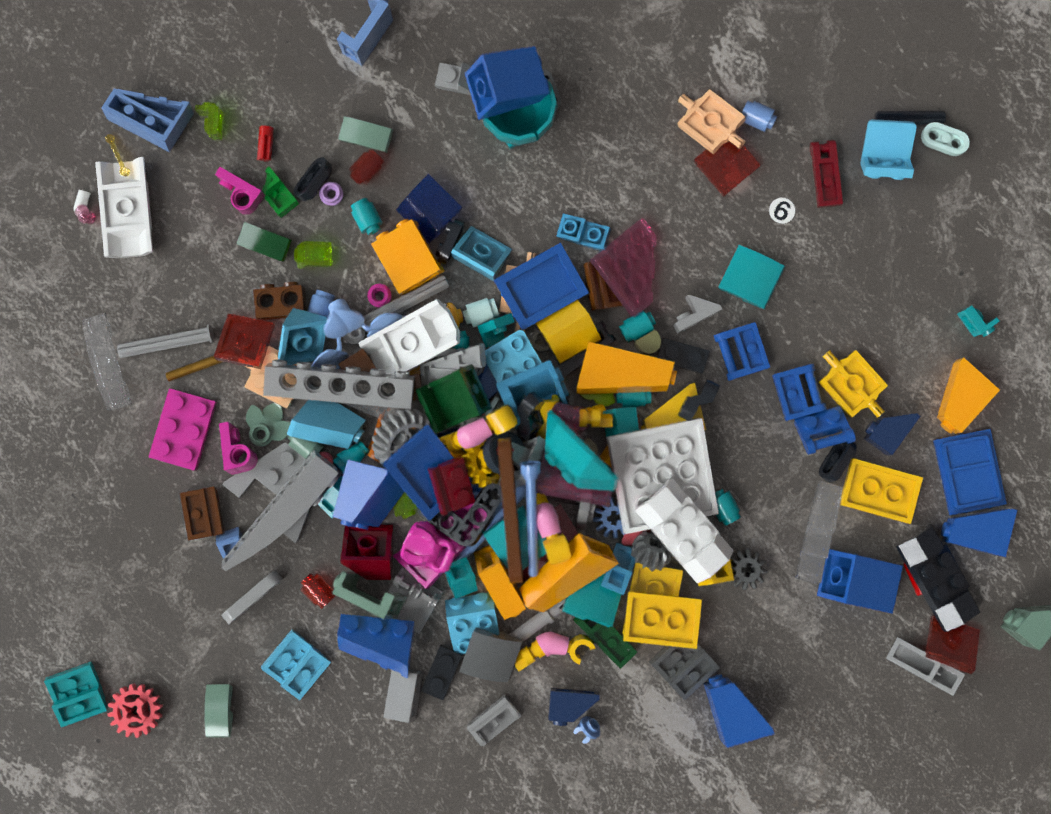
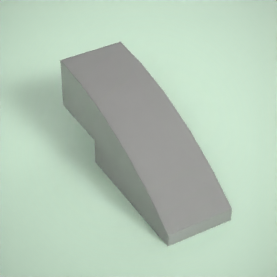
[886,637,965,696]

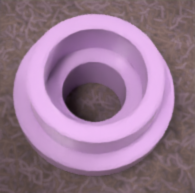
[319,182,343,206]

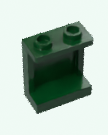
[416,364,492,434]

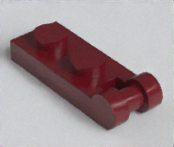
[810,140,843,208]

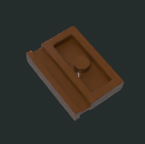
[583,258,627,311]
[180,486,225,541]

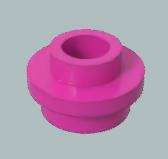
[368,284,392,308]

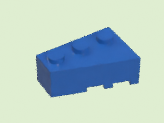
[337,614,414,679]

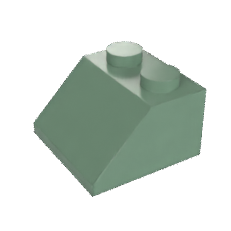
[1000,605,1051,650]

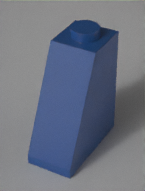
[941,509,1017,557]

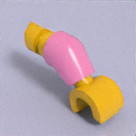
[439,405,517,451]
[536,486,571,564]
[514,631,596,671]

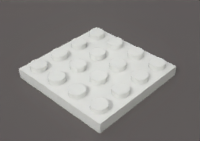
[606,418,718,534]

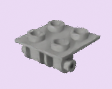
[388,568,443,634]

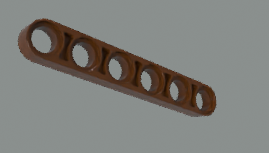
[498,438,523,583]

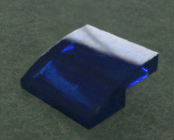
[396,174,462,244]

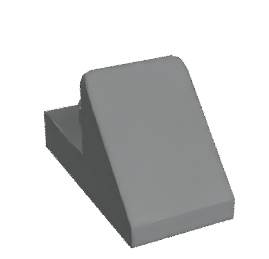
[435,62,471,95]
[673,295,722,334]

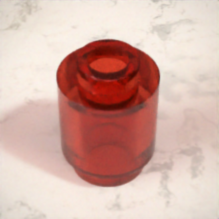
[349,149,384,185]
[300,573,335,609]

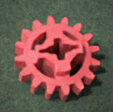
[107,683,163,738]

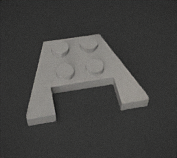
[420,344,488,439]
[222,442,310,543]

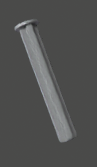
[363,275,449,333]
[117,324,214,358]

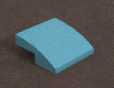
[261,629,331,700]

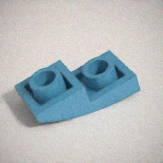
[556,214,611,252]

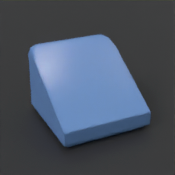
[216,527,242,559]

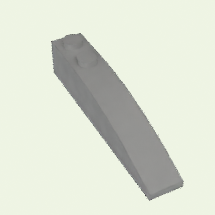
[222,450,339,571]

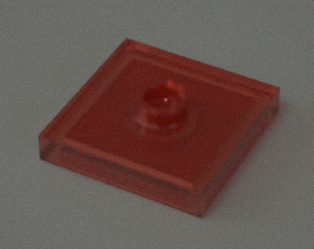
[693,141,761,197]
[214,314,275,369]
[925,614,980,674]

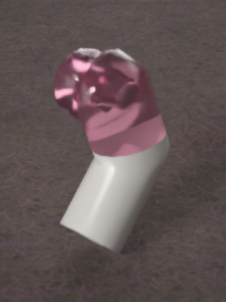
[74,190,96,225]

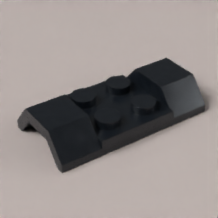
[895,524,980,632]

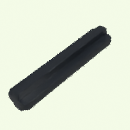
[874,111,946,125]

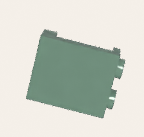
[332,571,407,619]

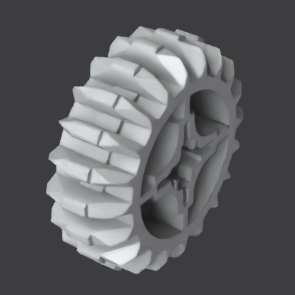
[371,409,437,467]

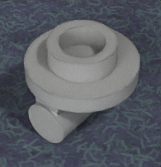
[343,327,365,345]

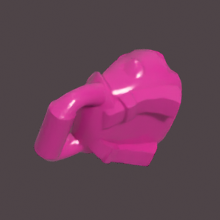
[400,521,457,573]

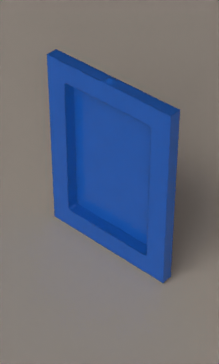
[494,243,589,330]
[383,424,472,521]
[933,429,1007,515]

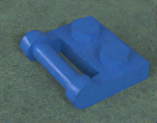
[714,322,770,381]
[772,363,827,421]
[794,406,856,455]

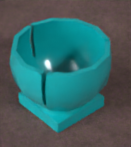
[482,81,558,149]

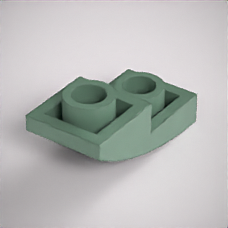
[338,116,393,153]
[205,684,233,738]

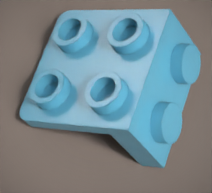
[860,119,917,180]
[485,330,543,383]
[445,592,499,655]

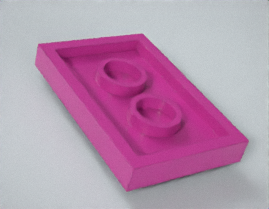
[149,388,217,471]

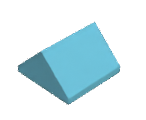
[451,226,512,281]
[278,308,328,365]

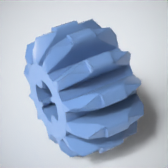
[593,497,625,539]

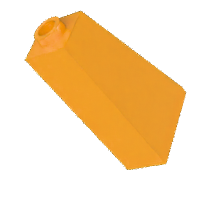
[577,342,677,395]
[519,533,618,612]

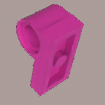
[215,167,265,215]
[219,422,258,475]

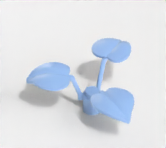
[312,299,406,369]

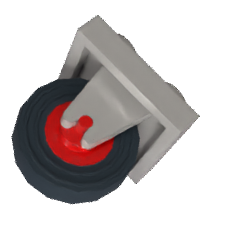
[483,431,546,487]

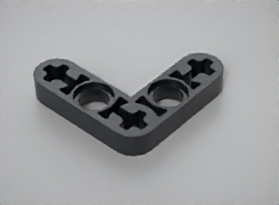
[417,484,503,547]

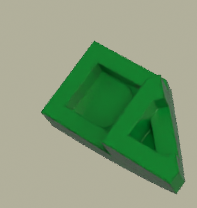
[262,166,299,218]

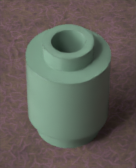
[288,436,325,459]

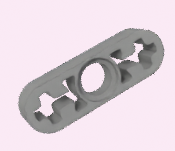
[221,570,283,625]

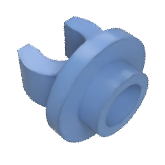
[573,716,600,744]

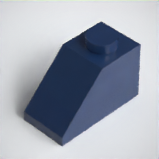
[863,413,921,456]
[548,688,600,726]

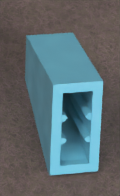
[287,400,366,449]

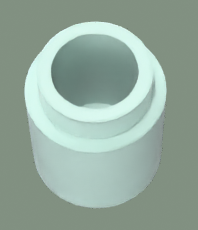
[463,298,499,328]

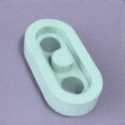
[921,122,970,156]

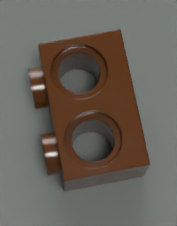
[253,282,307,321]

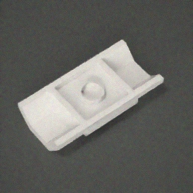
[95,157,153,258]
[358,299,460,385]
[634,477,734,583]

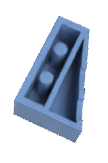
[102,88,194,152]

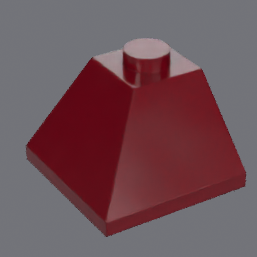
[340,525,393,580]

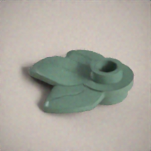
[246,403,291,446]

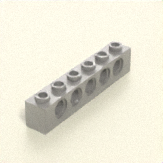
[263,360,415,409]

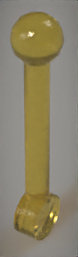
[105,134,130,177]

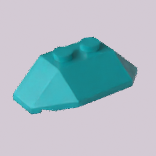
[545,410,619,491]

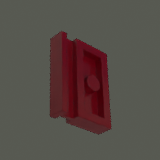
[428,456,475,515]

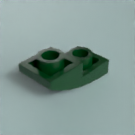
[237,222,292,262]

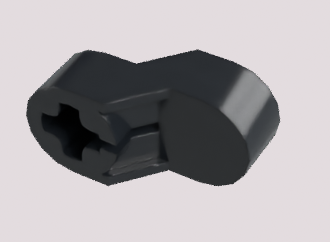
[677,379,720,421]
[516,392,544,440]

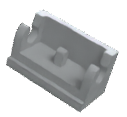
[383,669,424,723]
[466,694,522,746]

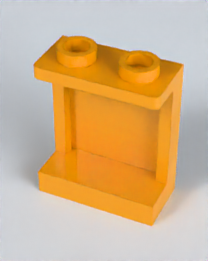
[371,219,445,295]

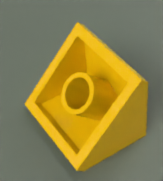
[536,300,601,364]

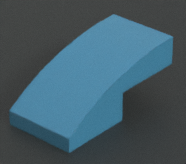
[601,543,635,595]

